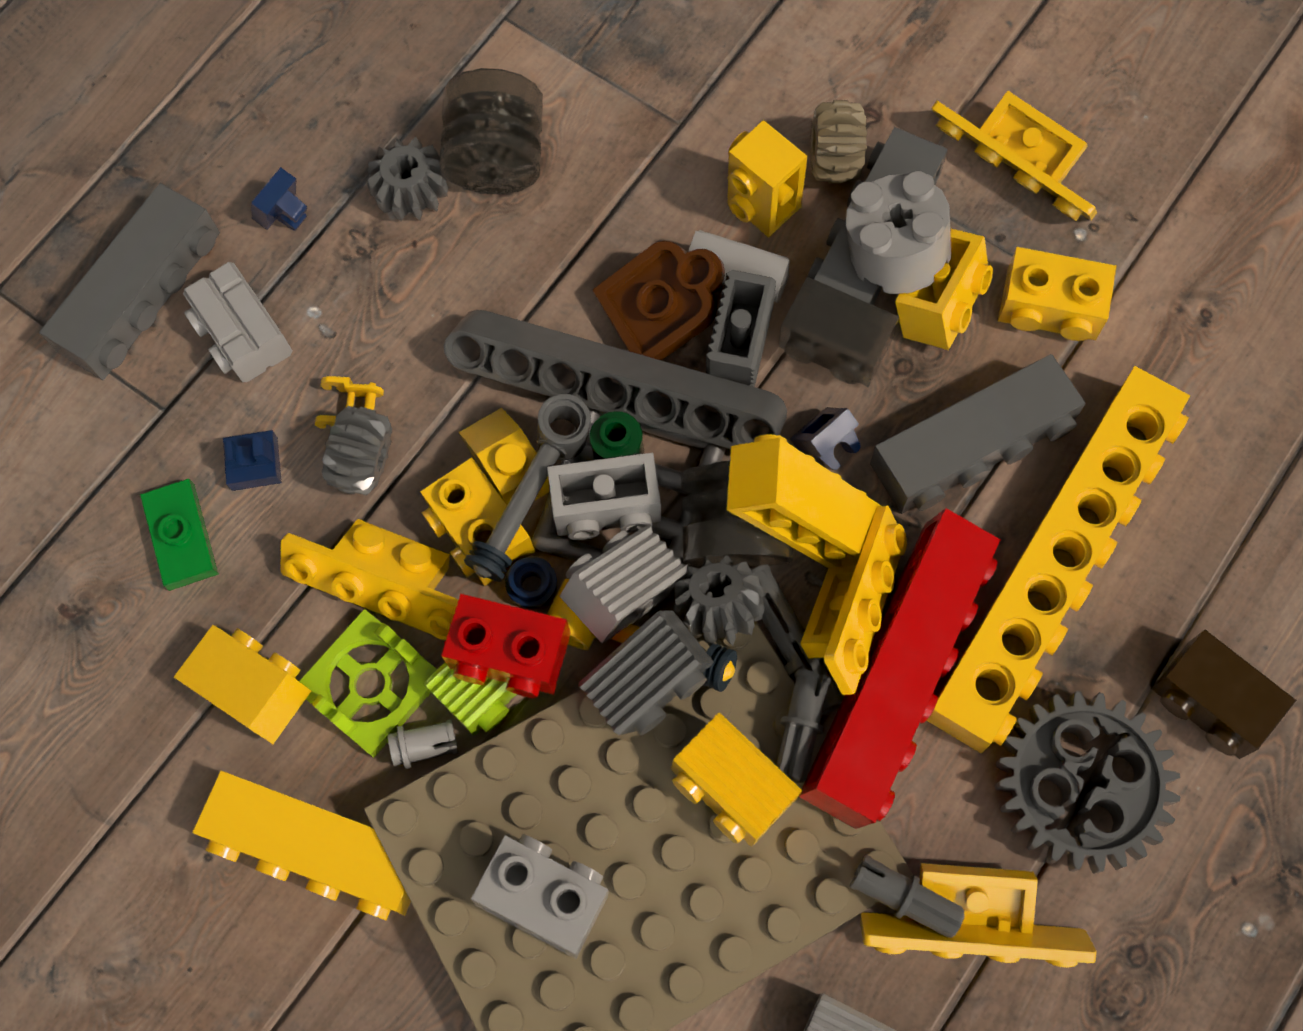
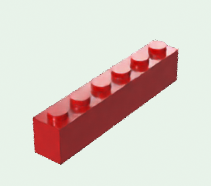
[798,508,1001,829]

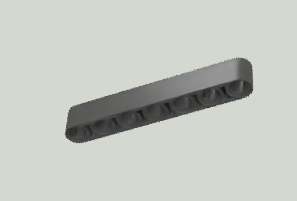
[444,309,787,449]

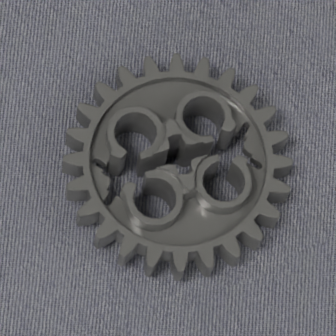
[995,691,1181,874]

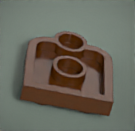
[592,241,725,361]

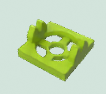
[299,609,437,758]

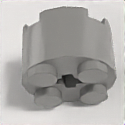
[846,171,951,294]

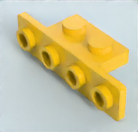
[931,90,1097,221]
[800,506,907,695]
[280,519,459,640]
[860,863,1096,967]

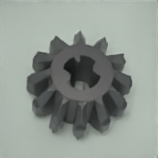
[367,137,449,221]
[322,406,392,495]
[673,555,764,646]

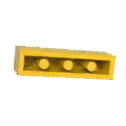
[727,434,881,568]
[192,771,411,921]

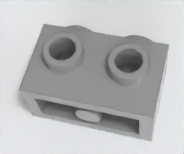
[547,453,661,540]
[471,834,608,959]

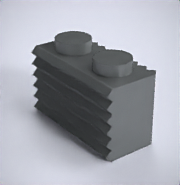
[706,270,776,387]
[579,611,714,735]

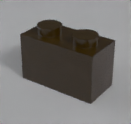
[1151,629,1297,759]

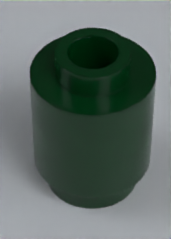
[590,411,644,460]

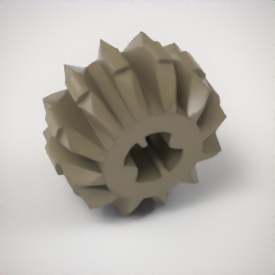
[810,100,868,184]

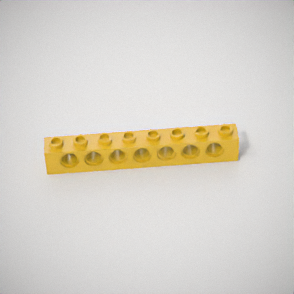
[927,366,1190,754]

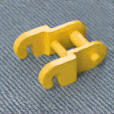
[315,376,384,429]

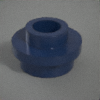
[505,556,557,608]

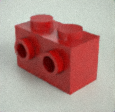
[441,593,571,698]

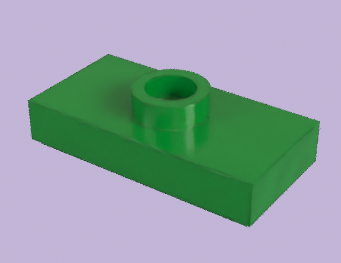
[140,478,219,591]

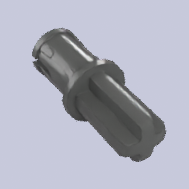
[776,670,831,783]
[850,854,964,938]

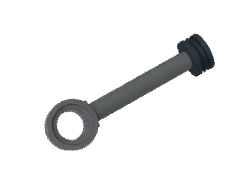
[464,394,591,582]

